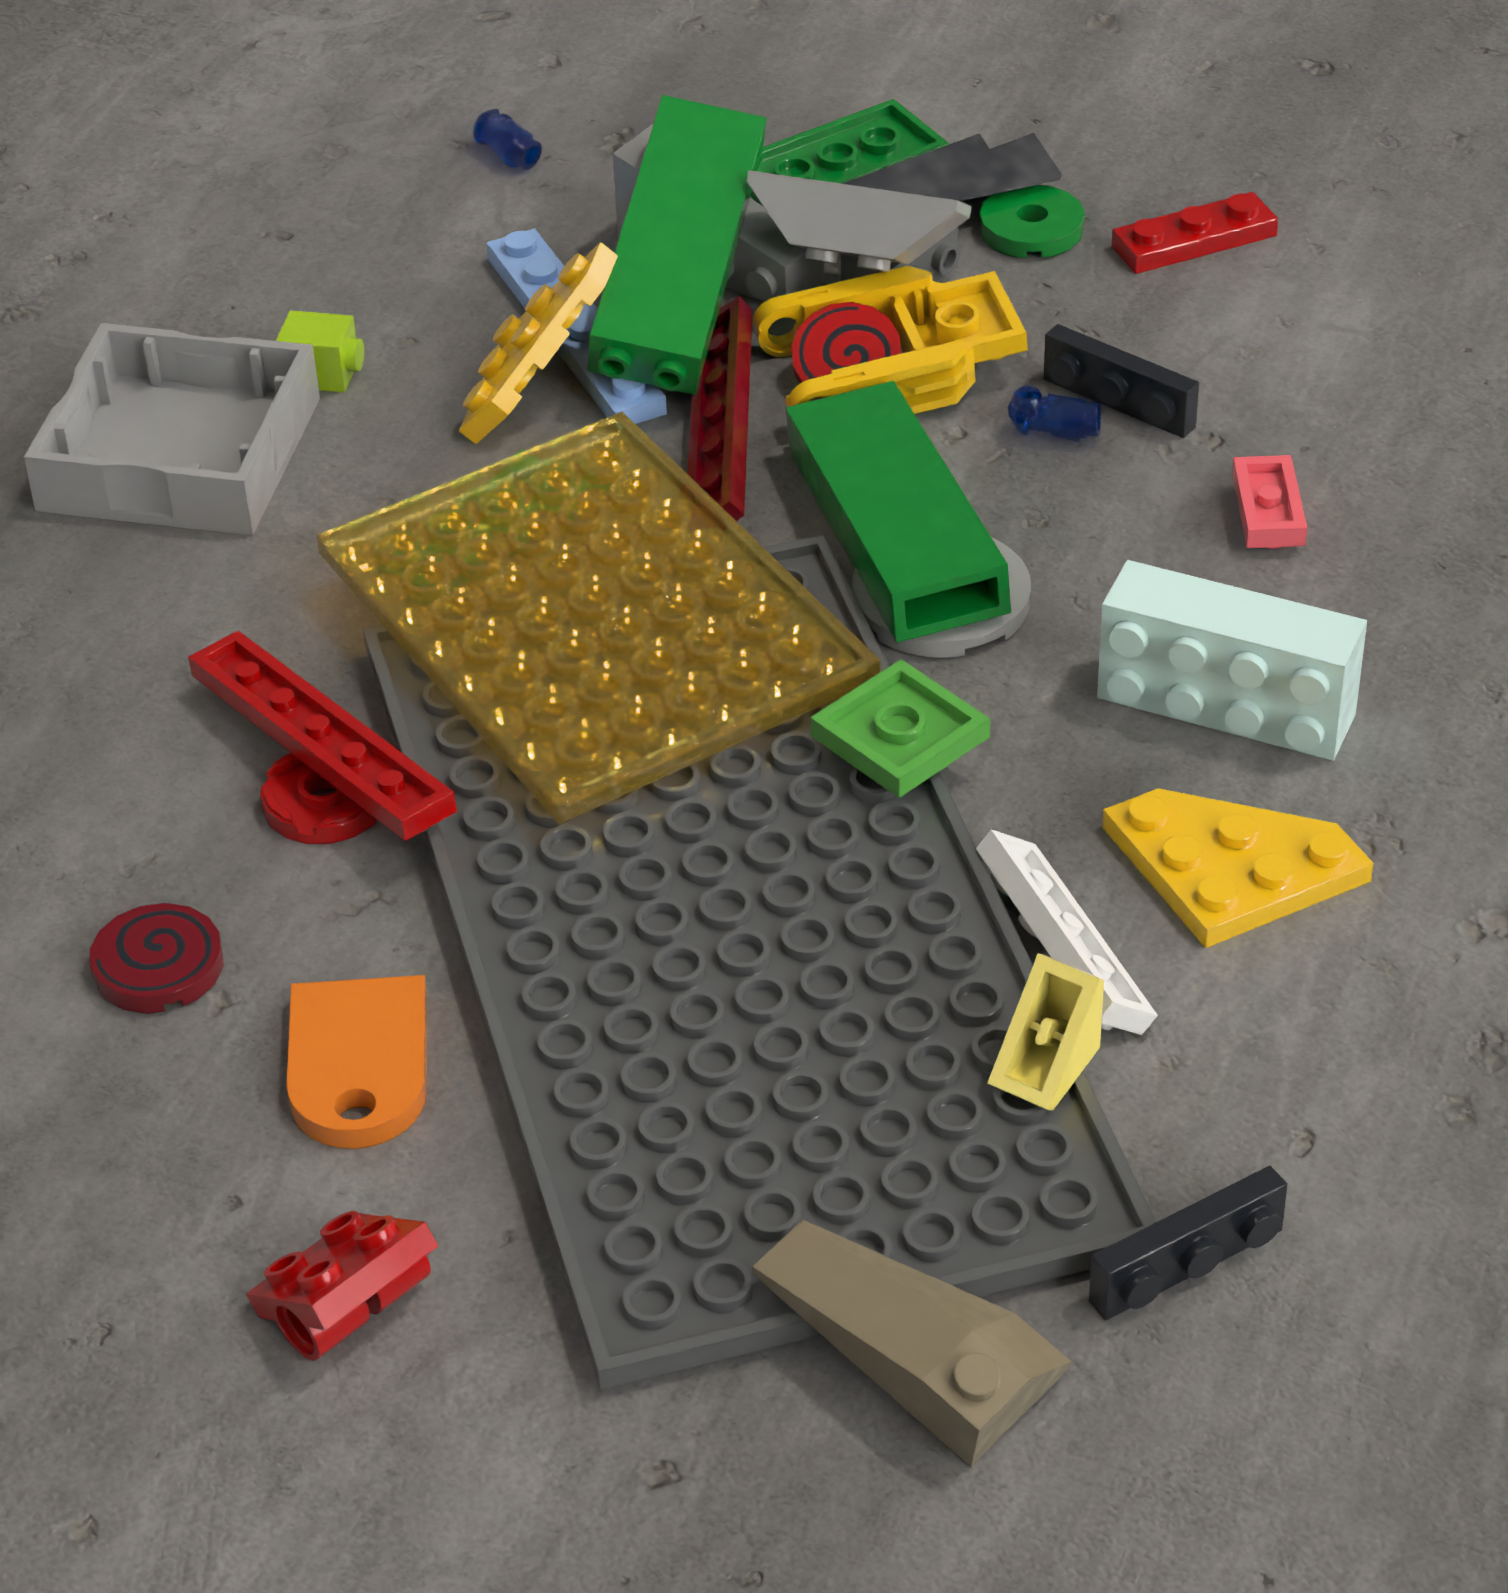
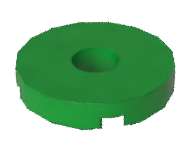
[979,185,1085,258]

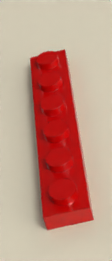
[188,630,457,841]

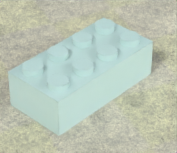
[1097,560,1367,761]

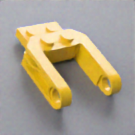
[752,266,1028,414]

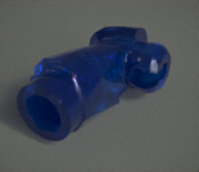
[473,108,542,170]
[1008,385,1101,442]

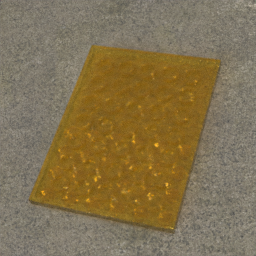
[317,412,881,824]

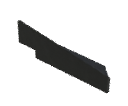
[843,133,1062,201]

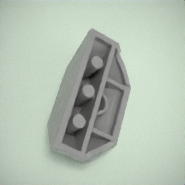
[747,170,972,272]

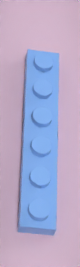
[486,228,667,430]

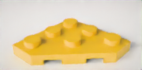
[459,242,618,444]
[1102,788,1374,948]

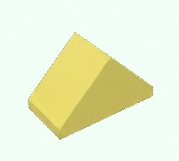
[987,953,1104,1110]

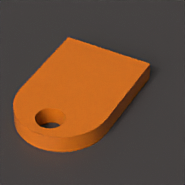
[287,975,427,1149]

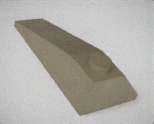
[752,1220,1072,1467]

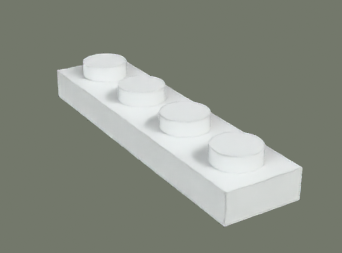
[976,829,1158,1035]

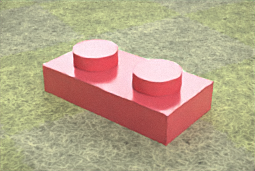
[1232,455,1307,549]

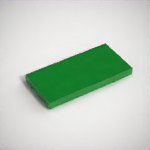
[751,99,950,206]

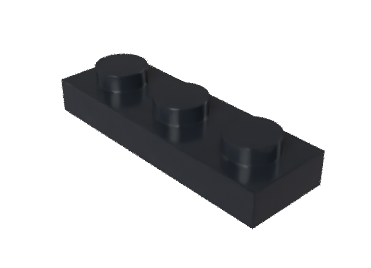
[1043,324,1199,438]
[1089,1165,1288,1321]

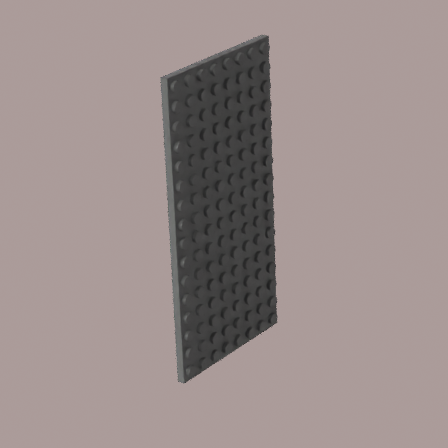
[363,534,1156,1390]

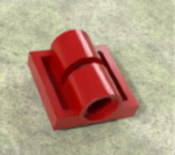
[246,1211,438,1361]

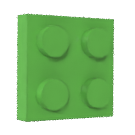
[810,659,990,798]

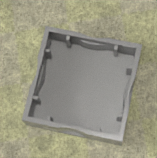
[24,323,320,536]

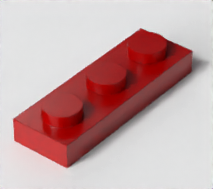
[1111,192,1278,274]

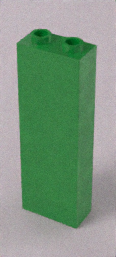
[587,95,767,395]
[785,381,1011,643]

